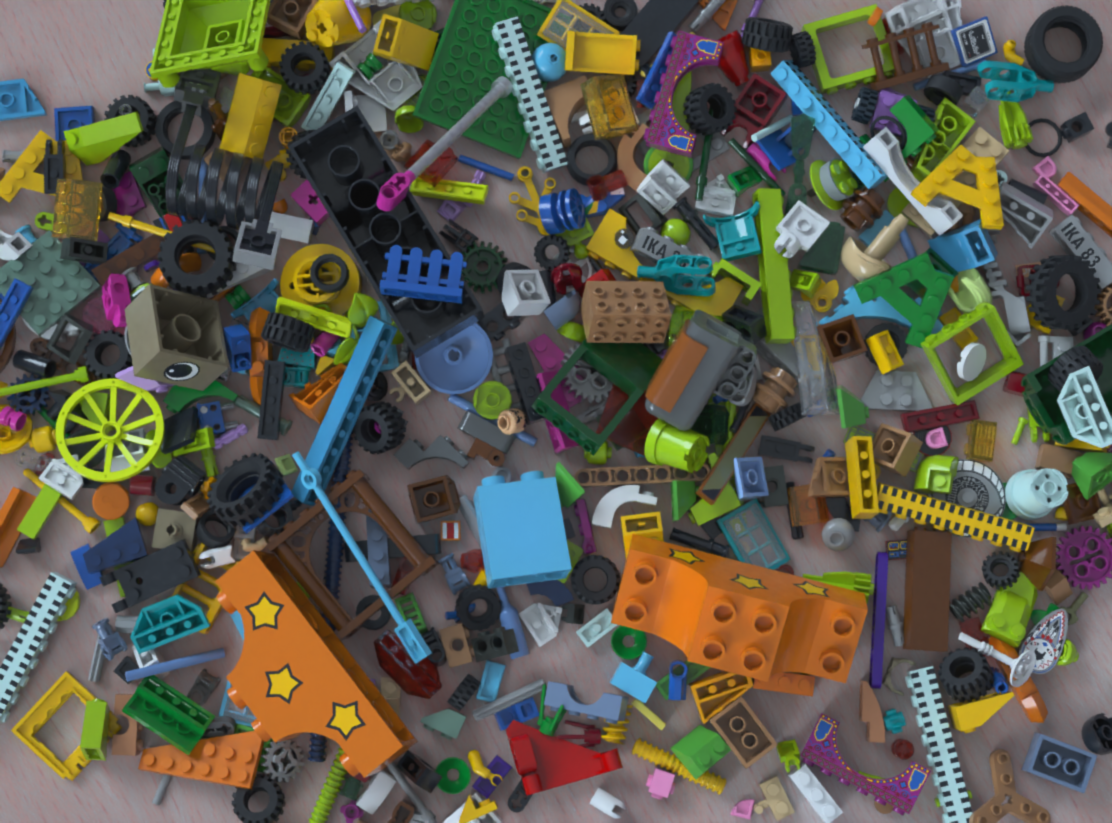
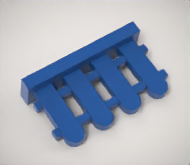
[380,245,467,303]

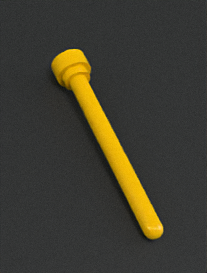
[23,468,101,534]

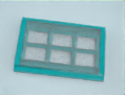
[716,499,791,570]

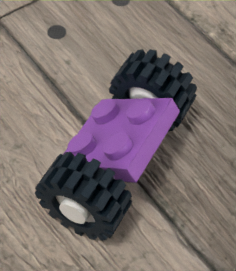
[851,87,935,138]

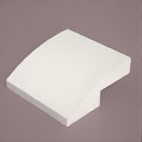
[637,159,690,215]

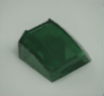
[691,404,730,445]

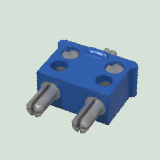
[196,401,239,435]

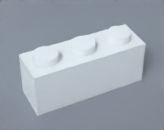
[787,762,843,823]

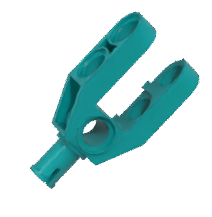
[977,60,1054,102]
[637,254,716,296]

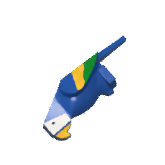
[580,183,626,219]

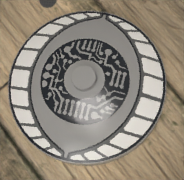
[926,459,1006,538]

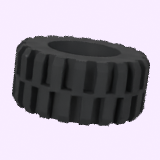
[158,219,237,298]

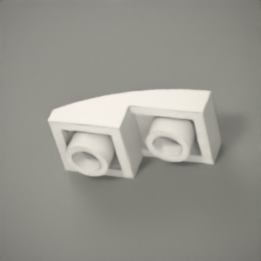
[356,770,397,815]

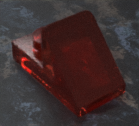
[958,617,989,656]

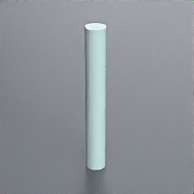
[751,115,794,142]

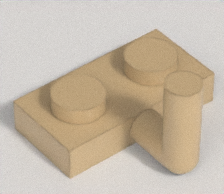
[1093,488,1112,528]
[753,776,795,821]

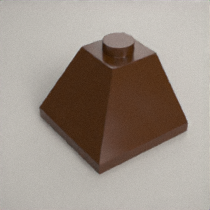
[817,314,867,363]
[1018,537,1056,591]

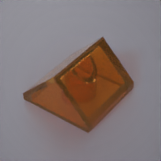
[787,484,829,527]

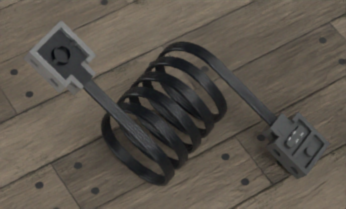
[166,69,283,270]

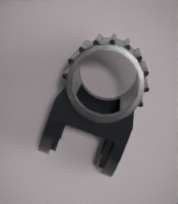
[155,454,206,506]
[255,500,307,538]

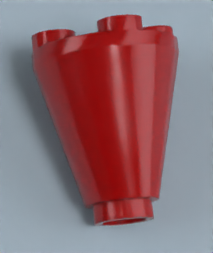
[717,30,749,87]

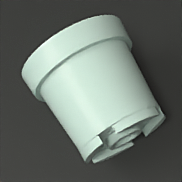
[1005,468,1068,520]

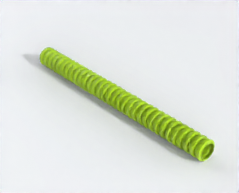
[309,748,348,823]

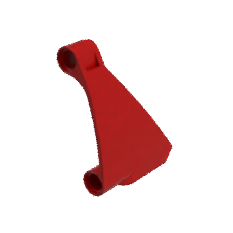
[506,720,623,796]

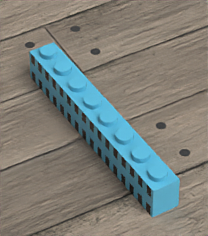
[770,60,888,189]

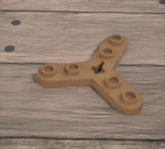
[969,749,1051,823]

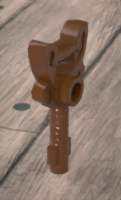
[208,98,229,141]

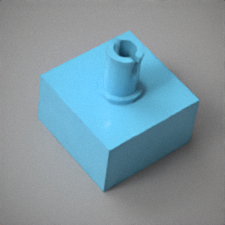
[610,651,657,703]

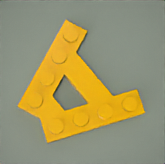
[0,130,86,219]
[910,145,1004,230]

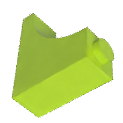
[687,452,741,527]

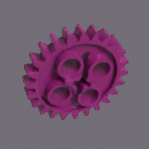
[1056,526,1112,590]

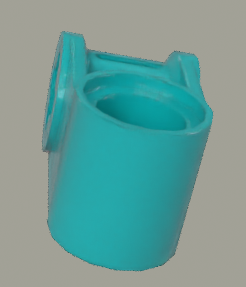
[284,367,311,388]

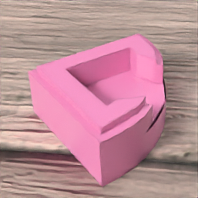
[730,799,755,820]

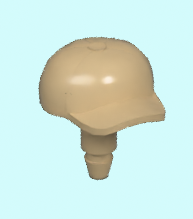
[841,214,909,281]

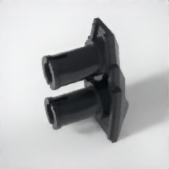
[46,389,89,434]

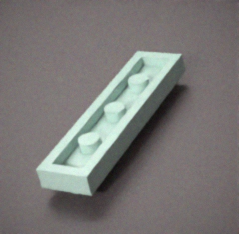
[301,61,355,131]

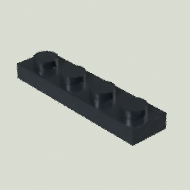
[257,360,286,440]

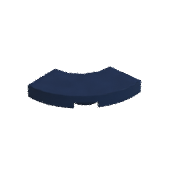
[526,580,574,607]

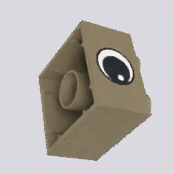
[125,284,229,391]

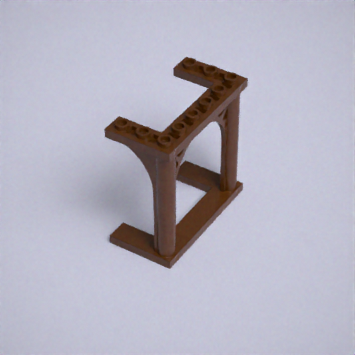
[266,469,439,640]

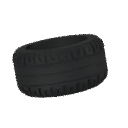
[567,133,617,186]

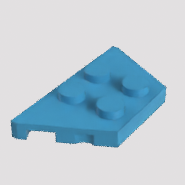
[0,79,47,121]

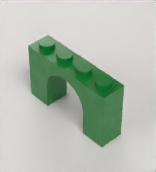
[859,95,939,182]

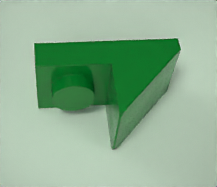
[727,166,763,197]

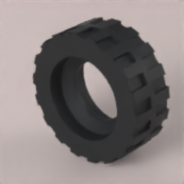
[864,323,908,366]
[455,584,501,631]

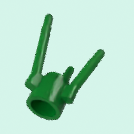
[537,684,567,736]

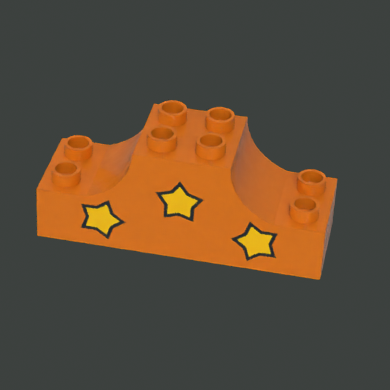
[611,534,868,683]
[215,550,418,778]

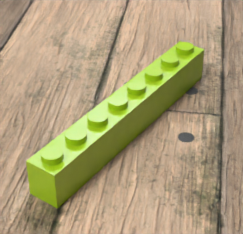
[752,188,796,344]

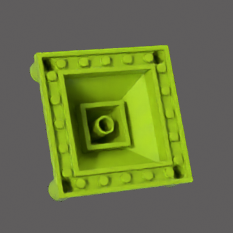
[149,0,270,88]

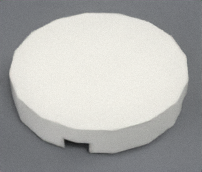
[957,342,986,381]

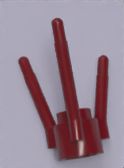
[557,720,601,748]

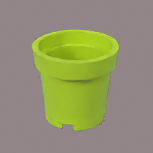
[644,418,710,473]

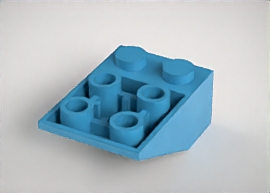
[928,219,998,272]

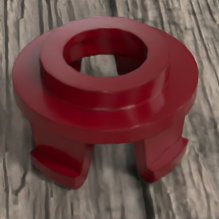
[550,263,583,295]

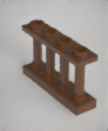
[861,22,950,90]

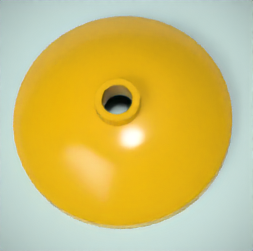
[0,404,33,454]

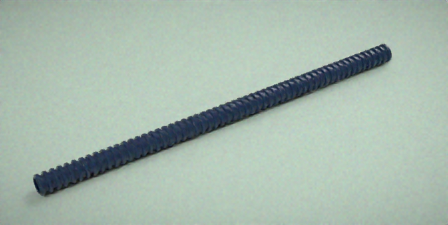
[308,427,354,762]

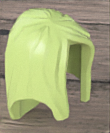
[948,268,992,313]

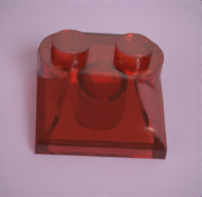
[404,139,458,187]

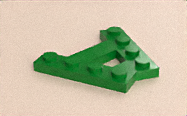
[853,252,954,349]

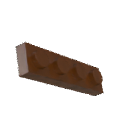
[92,234,165,286]

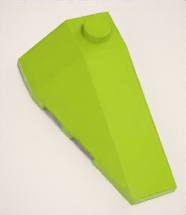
[63,111,143,166]

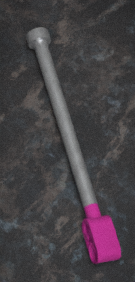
[376,76,513,211]

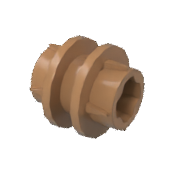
[753,367,798,413]

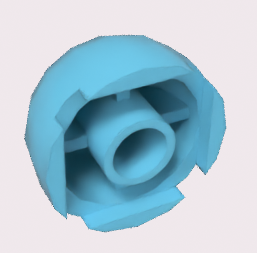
[531,43,566,82]

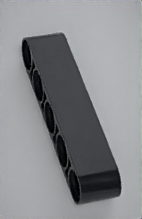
[344,534,442,562]

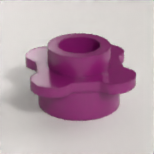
[340,800,364,823]

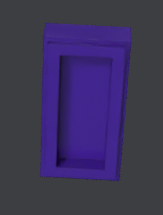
[472,755,512,799]

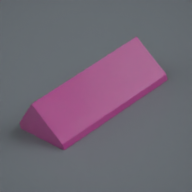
[536,371,579,454]

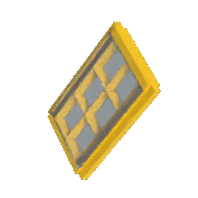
[537,0,619,51]

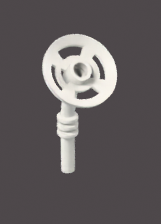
[958,632,1036,687]

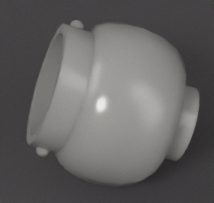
[821,518,855,551]

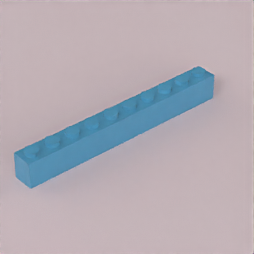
[291,316,398,506]

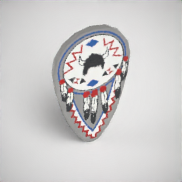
[1019,608,1068,674]

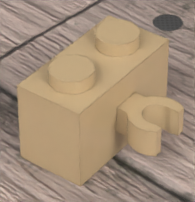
[389,361,432,405]

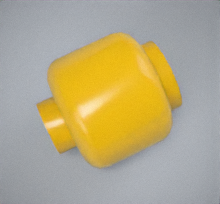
[28,426,57,453]

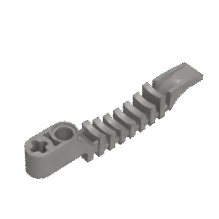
[983,229,1031,335]

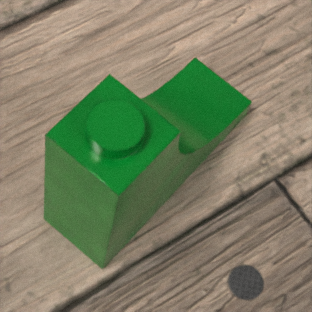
[163,380,240,414]

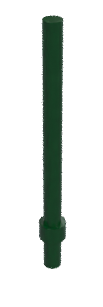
[695,105,713,201]

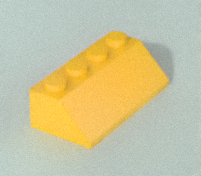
[220,73,282,158]

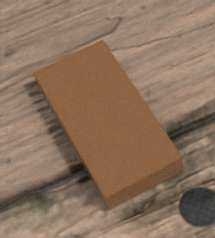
[180,493,212,521]

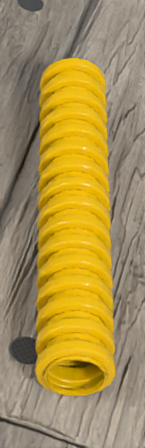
[631,738,727,795]

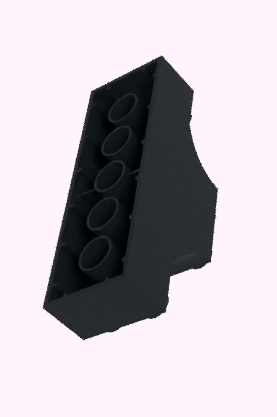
[288,106,484,358]

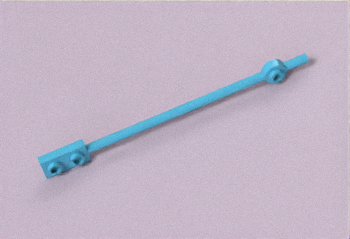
[292,451,432,664]

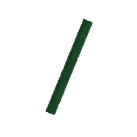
[728,138,786,196]

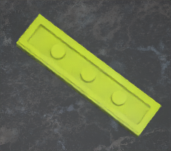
[410,176,489,205]
[275,296,353,338]

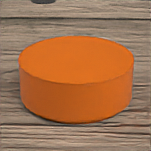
[867,6,883,27]

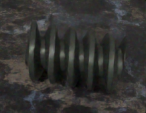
[949,582,991,622]

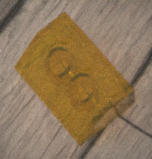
[580,74,639,140]
[52,179,103,241]

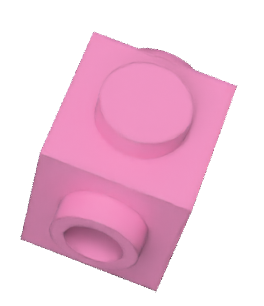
[646,767,676,800]

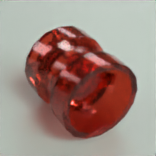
[891,739,914,760]

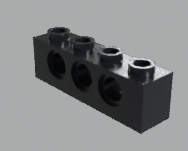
[504,342,546,425]

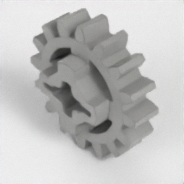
[261,739,305,782]

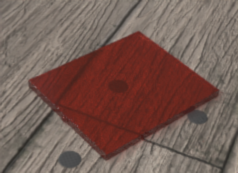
[596,384,658,456]

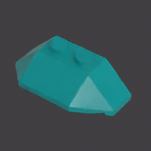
[130,594,210,654]

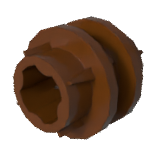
[840,187,885,232]

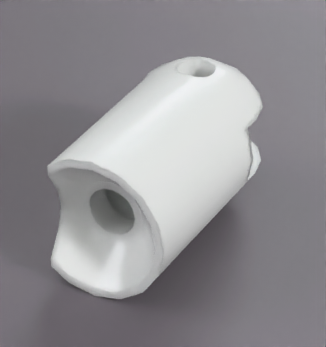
[199,544,235,569]
[589,788,626,819]

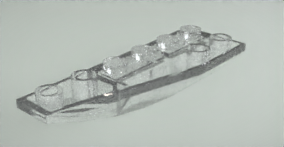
[791,301,840,415]

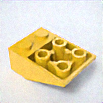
[373,14,439,71]
[620,511,664,558]

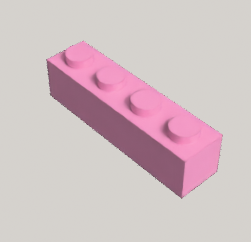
[1032,174,1079,216]

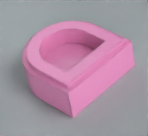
[1032,156,1057,179]
[925,427,948,449]

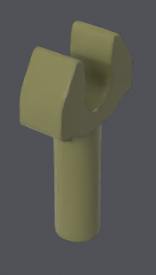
[1060,591,1089,625]

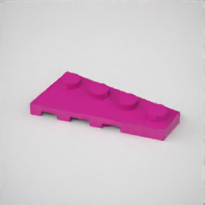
[528,333,587,409]

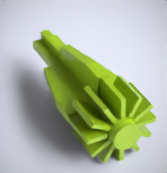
[997,88,1033,150]
[803,571,874,604]

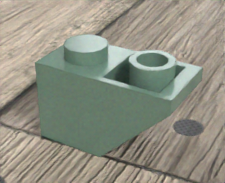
[420,708,467,740]

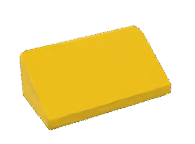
[866,330,904,374]

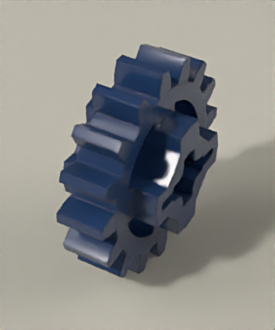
[7,374,51,416]

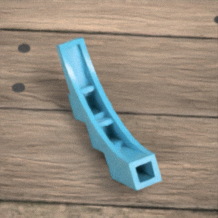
[817,285,944,335]

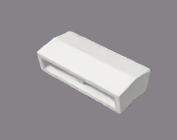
[269,212,314,244]

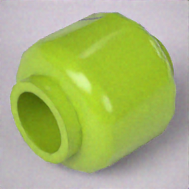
[584,440,612,465]

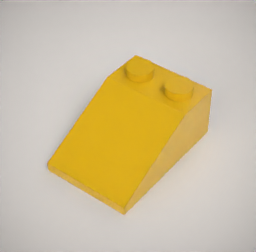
[947,691,1014,733]

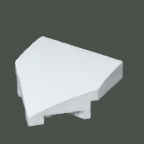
[695,174,736,217]
[39,454,84,501]
[518,603,562,647]

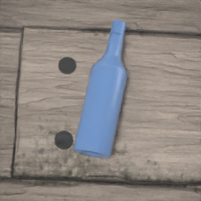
[497,587,530,659]

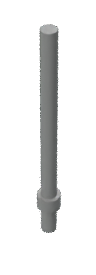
[387,762,437,823]

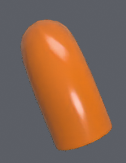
[151,252,202,288]

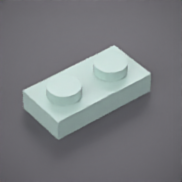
[576,608,617,648]

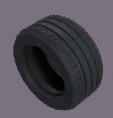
[1024,5,1103,83]

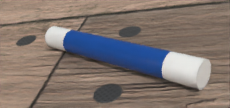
[1027,523,1067,531]

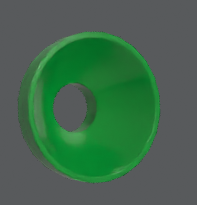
[611,625,647,660]
[436,757,471,794]

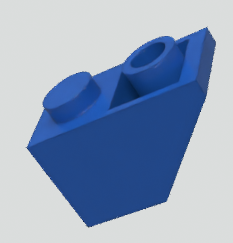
[223,324,252,372]

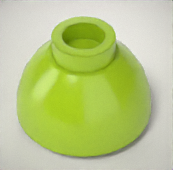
[1057,639,1079,666]

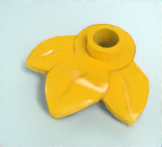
[800,278,839,313]

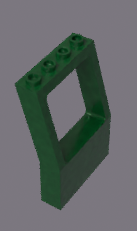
[531,339,662,456]

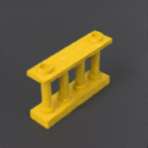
[167,543,239,634]

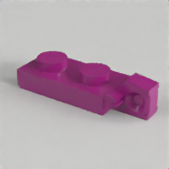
[574,499,597,554]

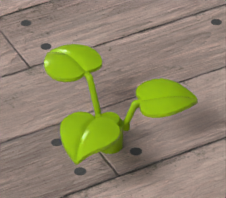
[334,293,404,365]

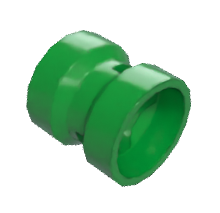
[356,53,384,80]
[224,284,252,310]

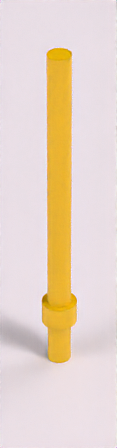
[108,212,215,253]

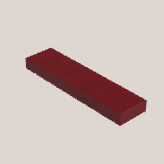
[900,400,980,433]

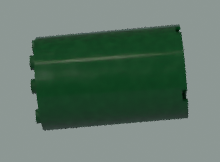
[1021,324,1112,445]

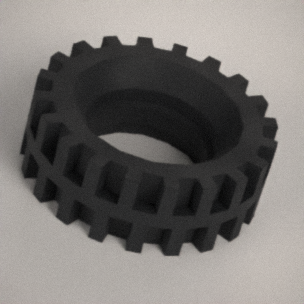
[1026,255,1101,330]
[207,453,285,528]

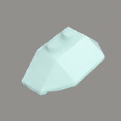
[1057,366,1112,448]

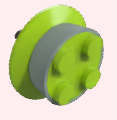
[803,158,857,210]

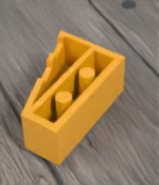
[689,671,754,724]

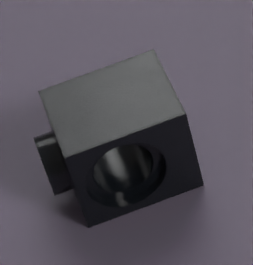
[1060,112,1094,143]

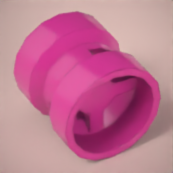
[0,406,27,431]

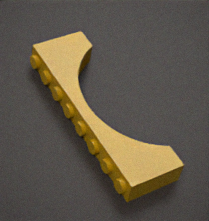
[586,208,744,322]

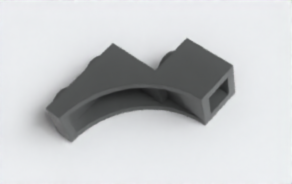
[394,435,469,470]

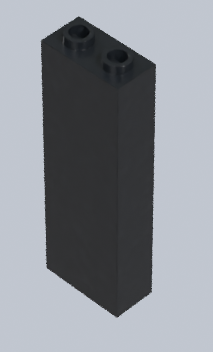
[620,0,702,67]

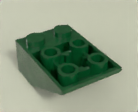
[129,146,183,217]

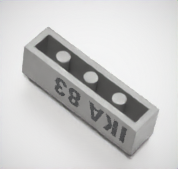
[1049,214,1112,290]
[630,226,709,277]

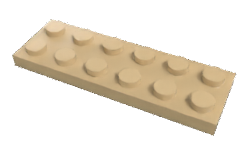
[901,126,1009,238]

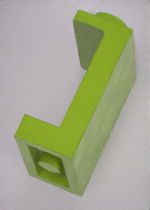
[708,258,762,306]

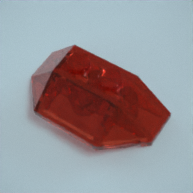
[373,630,442,699]

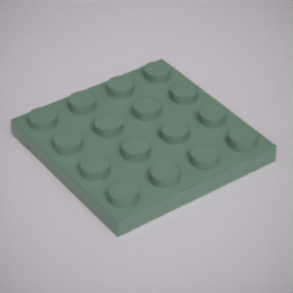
[0,230,101,336]

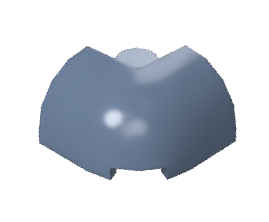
[543,289,580,330]

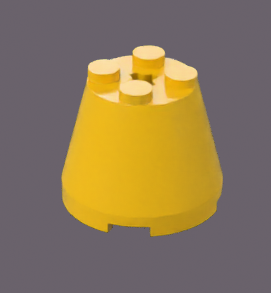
[305,0,371,47]

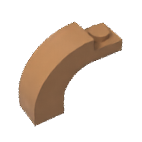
[617,123,650,193]

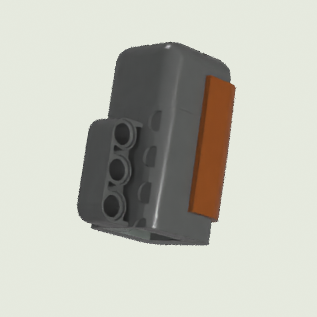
[645,310,758,431]

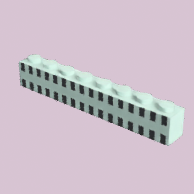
[492,16,567,173]
[0,572,77,724]
[905,666,973,823]

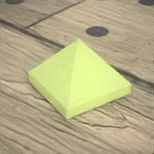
[274,454,298,476]

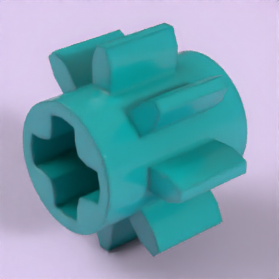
[883,709,906,734]

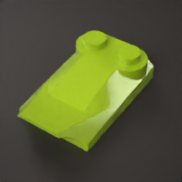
[251,66,311,127]
[980,572,1038,648]

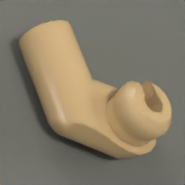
[240,536,269,552]

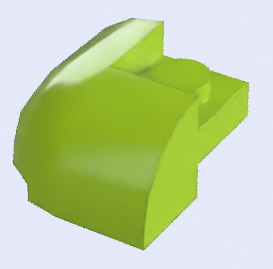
[913,455,959,494]

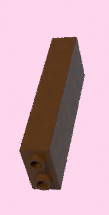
[903,527,952,652]

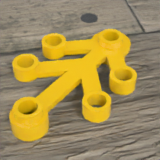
[509,166,556,236]

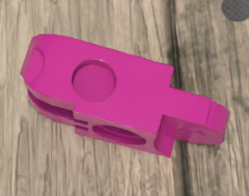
[101,274,131,328]

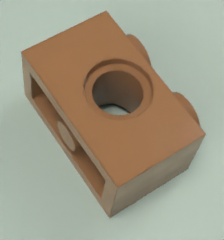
[439,623,475,668]

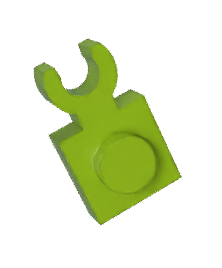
[776,739,801,772]

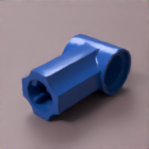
[668,660,688,701]

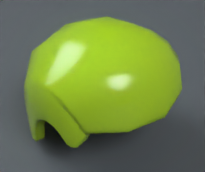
[394,105,424,133]
[660,218,691,246]

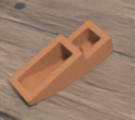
[859,680,885,743]

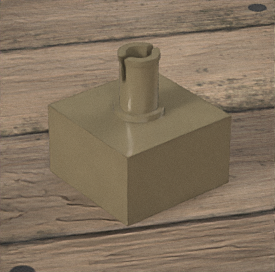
[152,508,201,554]

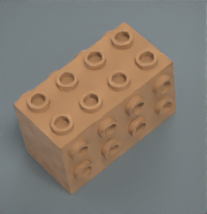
[580,281,671,343]

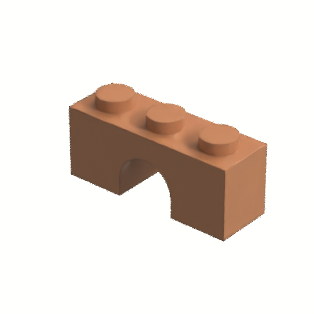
[111,694,145,756]

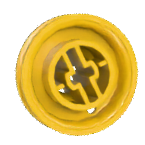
[280,244,362,317]

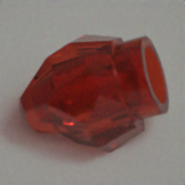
[460,549,484,574]

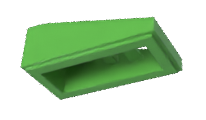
[395,592,428,634]

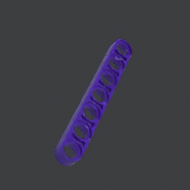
[869,552,888,689]

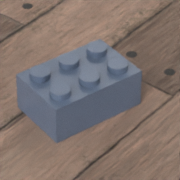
[1021,732,1098,793]

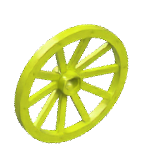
[56,378,165,482]

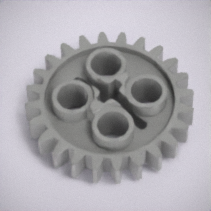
[560,343,618,403]

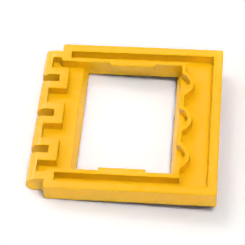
[11,671,122,781]

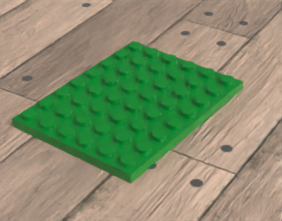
[412,0,571,159]

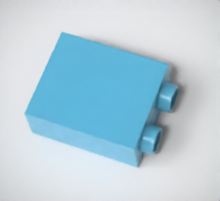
[473,471,572,589]

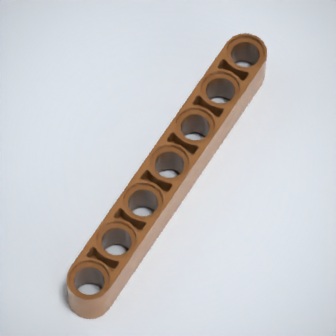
[575,463,710,488]

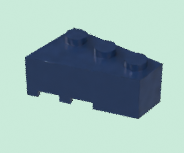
[83,517,148,574]

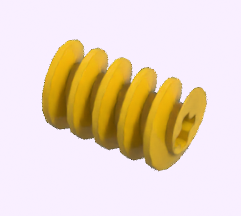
[601,704,633,745]

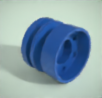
[539,188,586,235]

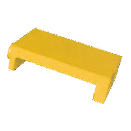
[565,31,641,75]

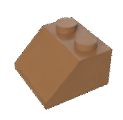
[872,423,923,477]

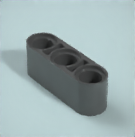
[457,411,516,454]

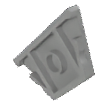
[861,370,933,411]

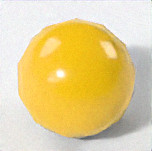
[135,502,159,526]

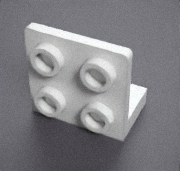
[344,91,387,133]

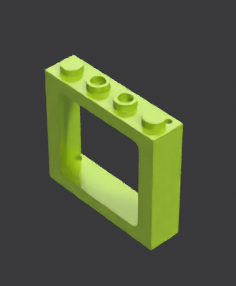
[801,4,895,95]
[920,302,1024,405]

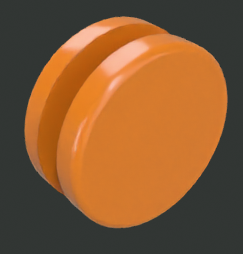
[92,482,130,520]

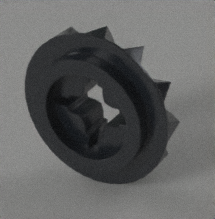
[367,371,388,401]

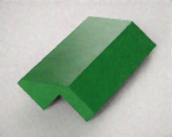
[122,675,215,756]

